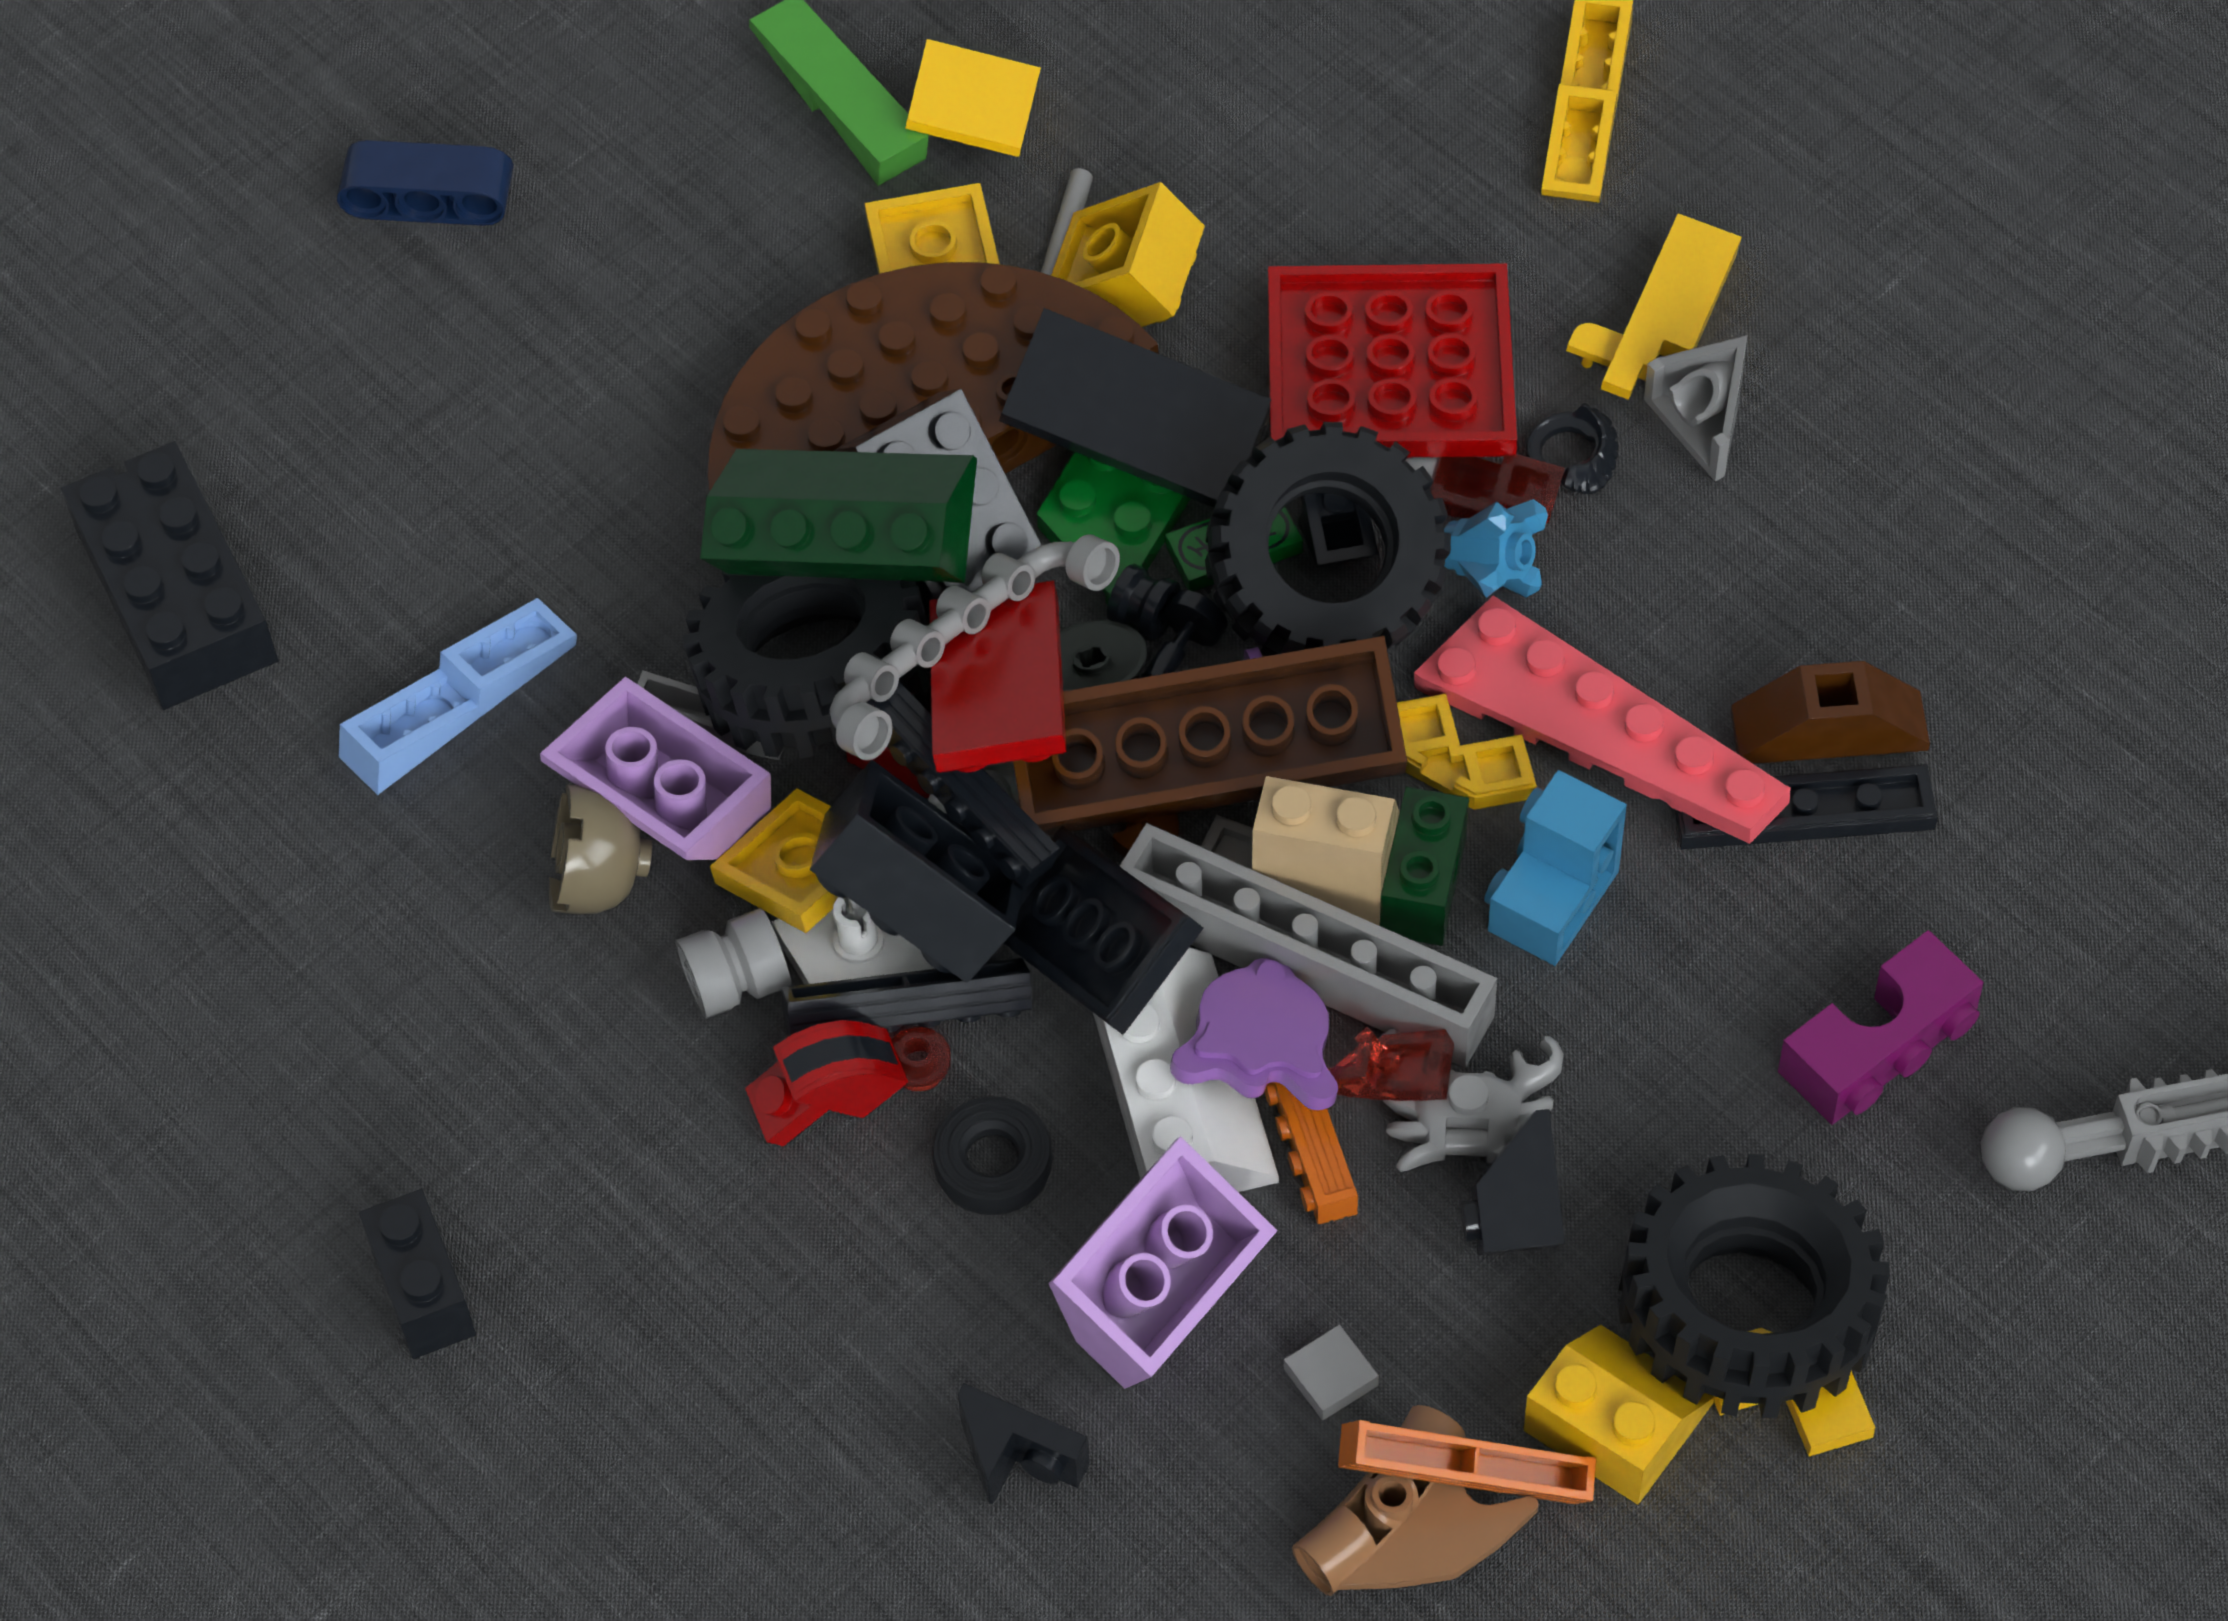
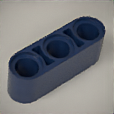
[337,140,514,226]

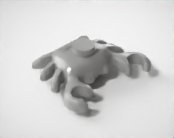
[1376,1028,1564,1172]

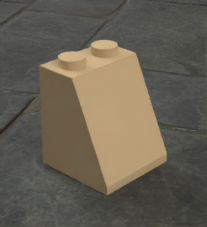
[1252,776,1400,926]

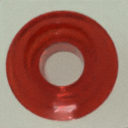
[891,1027,951,1091]

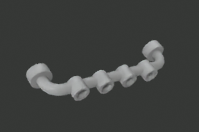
[829,534,1120,760]

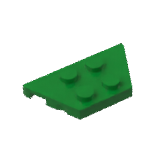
[1037,452,1191,605]

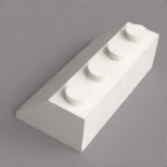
[1093,947,1279,1192]

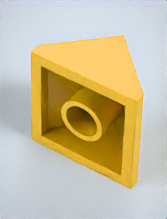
[905,39,1041,157]

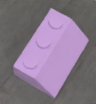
[540,676,771,860]
[1048,1136,1278,1389]

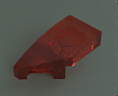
[1326,1027,1454,1101]

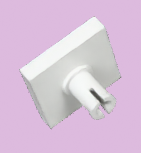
[772,897,935,985]

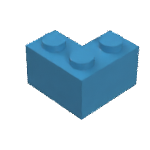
[1484,770,1627,966]

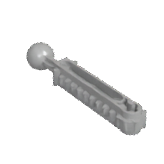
[1980,1069,2228,1191]

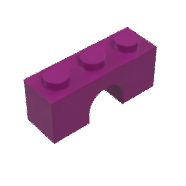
[1778,930,1984,1125]

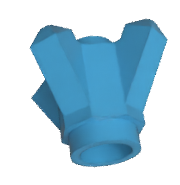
[1444,499,1548,598]

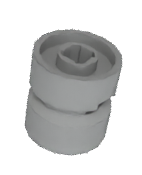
[675,908,791,1019]

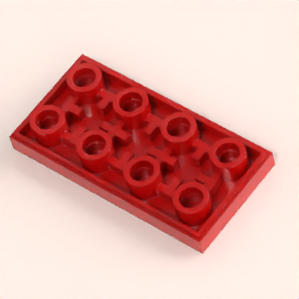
[929,580,1067,773]

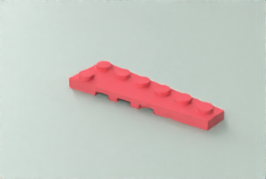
[1414,595,1790,844]

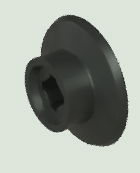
[1060,620,1147,691]

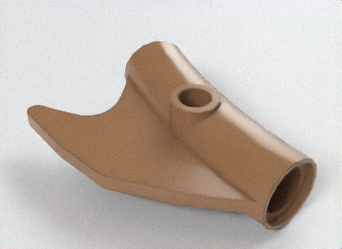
[1292,1405,1539,1596]

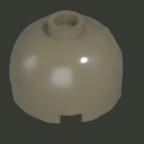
[549,784,652,915]

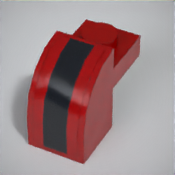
[745,1020,908,1146]

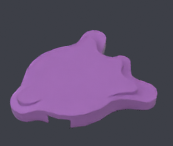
[1170,958,1338,1110]

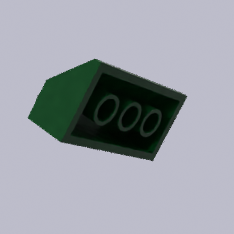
[700,449,977,583]

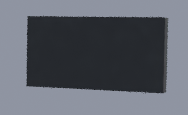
[999,308,1272,508]
[1004,826,1204,1035]

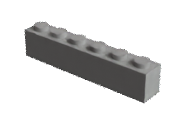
[1120,823,1498,1068]

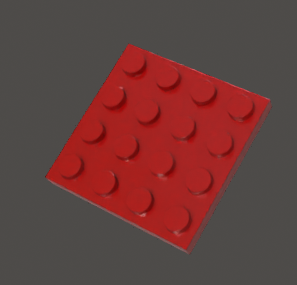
[1268,263,1517,458]

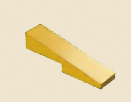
[1541,0,1633,203]

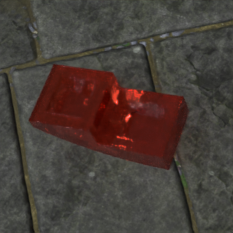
[1430,454,1565,523]

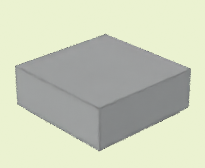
[1284,1325,1379,1421]

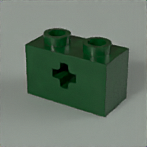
[1380,787,1469,946]

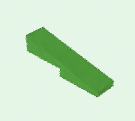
[749,0,929,186]

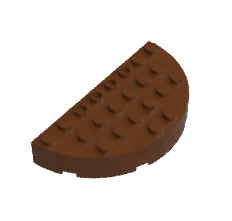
[708,262,1159,490]

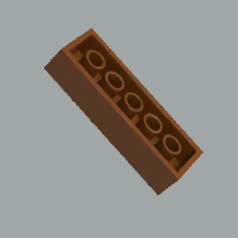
[1013,636,1407,836]

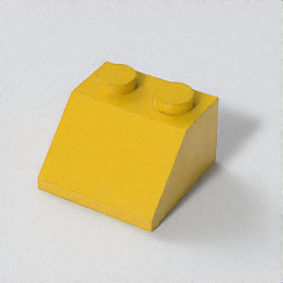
[1051,182,1205,327]
[1523,1324,1715,1505]

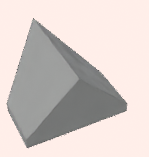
[1644,335,1748,481]

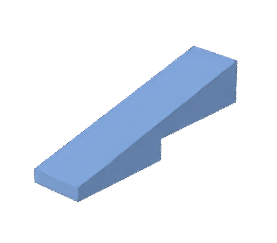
[339,598,577,795]

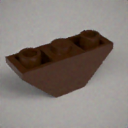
[1730,661,1930,764]

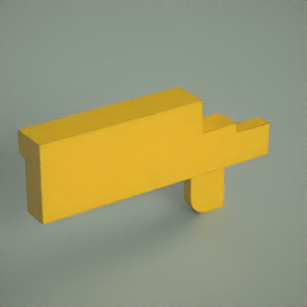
[1566,213,1742,400]

